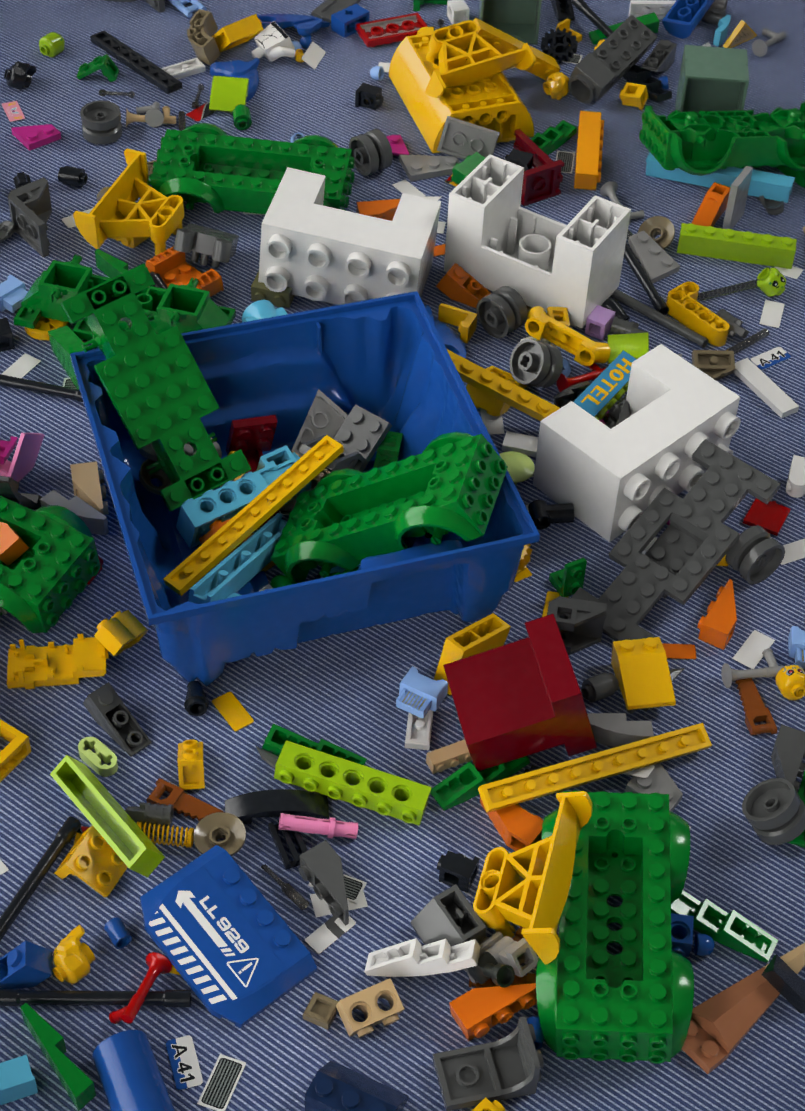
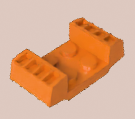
[145,246,224,297]

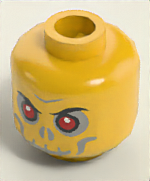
[775,665,805,700]

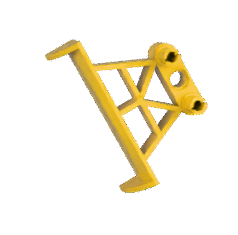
[425,20,537,98]
[73,149,185,256]
[473,791,593,964]

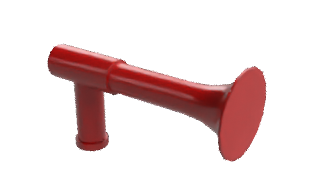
[556,363,607,392]
[109,952,172,1024]

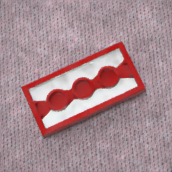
[355,13,428,47]

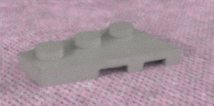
[399,155,460,182]
[628,230,680,284]
[291,389,348,456]

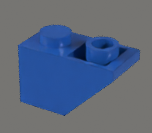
[0,940,52,989]

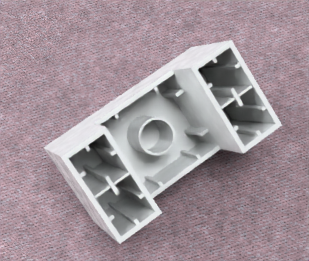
[444,154,631,328]
[258,167,441,305]
[533,344,741,542]

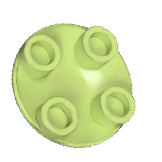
[500,451,535,485]

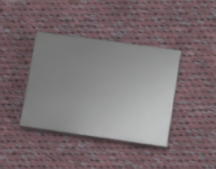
[437,116,500,160]
[722,166,753,229]

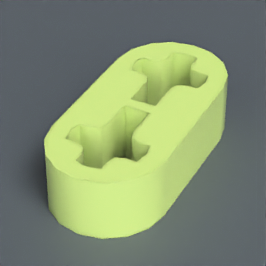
[78,737,118,777]

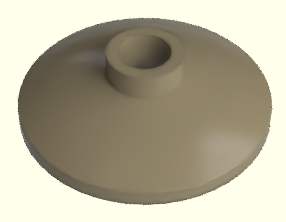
[638,216,675,249]
[193,812,246,856]

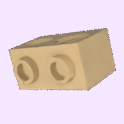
[336,978,404,1038]

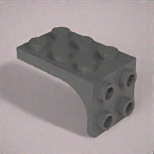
[432,1016,544,1111]

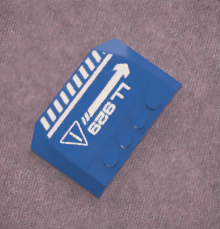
[140,845,318,1028]

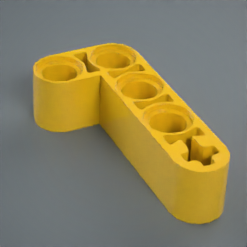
[666,282,730,347]

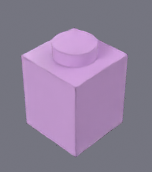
[585,305,616,341]

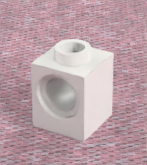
[447,0,470,25]

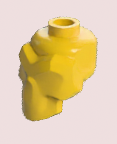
[543,72,569,100]
[52,925,95,984]

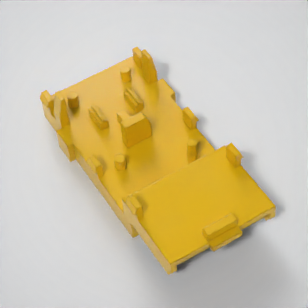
[7,633,109,689]

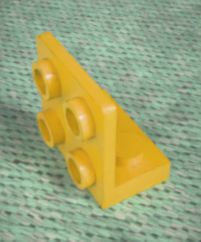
[54,825,128,898]

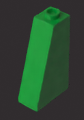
[48,326,88,389]

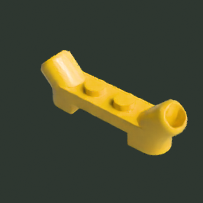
[525,306,611,366]

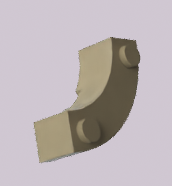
[187,9,221,65]

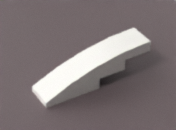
[364,938,480,977]

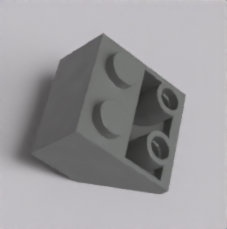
[410,884,486,946]

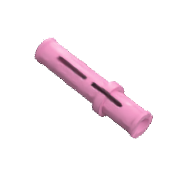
[278,813,358,839]

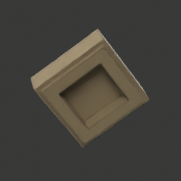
[303,992,339,1030]

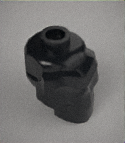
[4,61,37,89]

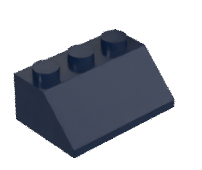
[305,1060,409,1111]

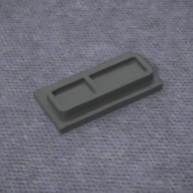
[311,0,361,22]

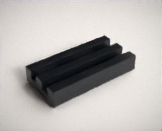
[268,820,307,870]

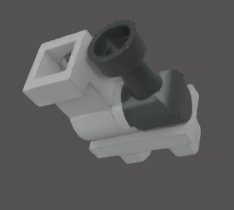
[464,931,538,988]

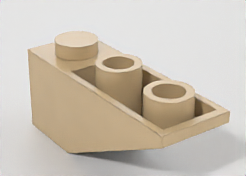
[70,461,109,515]

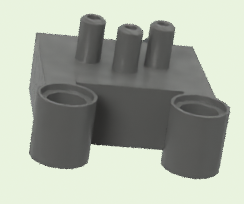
[173,223,239,268]

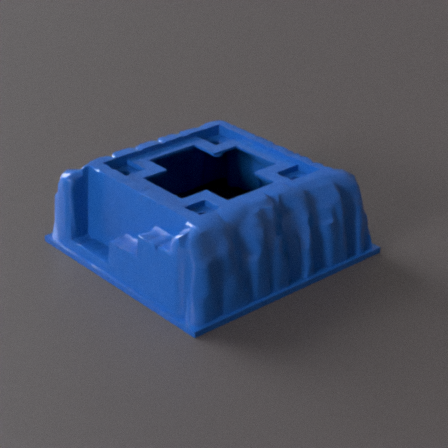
[70,291,540,687]

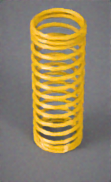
[136,822,194,848]

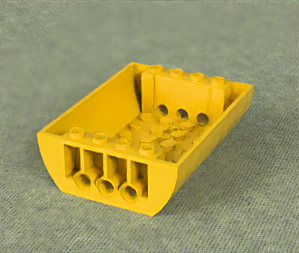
[388,33,534,153]

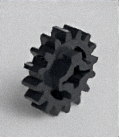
[541,28,578,63]

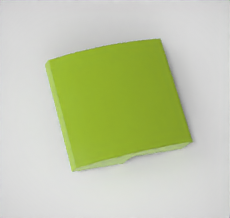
[209,76,249,113]
[607,332,649,364]

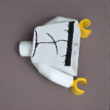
[251,21,304,63]

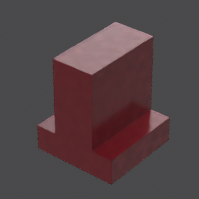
[443,614,597,771]

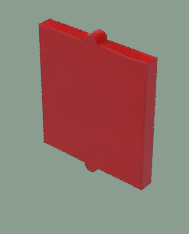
[743,498,791,536]

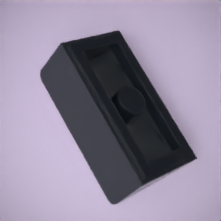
[762,954,805,1014]

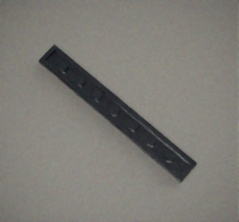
[90,31,182,94]

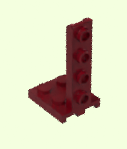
[513,129,565,206]
[226,415,280,529]

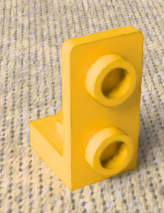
[438,303,478,343]
[177,739,205,790]

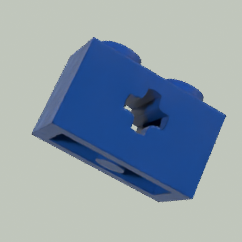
[331,4,370,38]

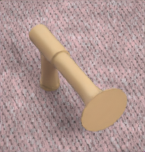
[126,106,176,127]

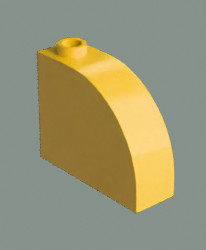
[434,613,511,696]

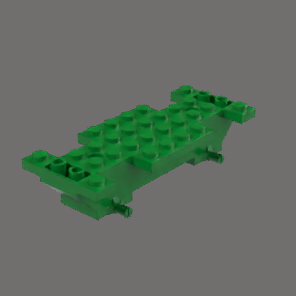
[14,254,236,340]
[60,263,251,511]

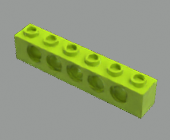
[274,740,432,826]

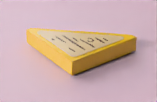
[723,20,757,48]

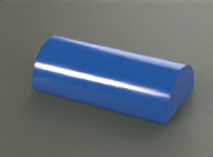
[662,0,715,39]
[92,1030,175,1111]

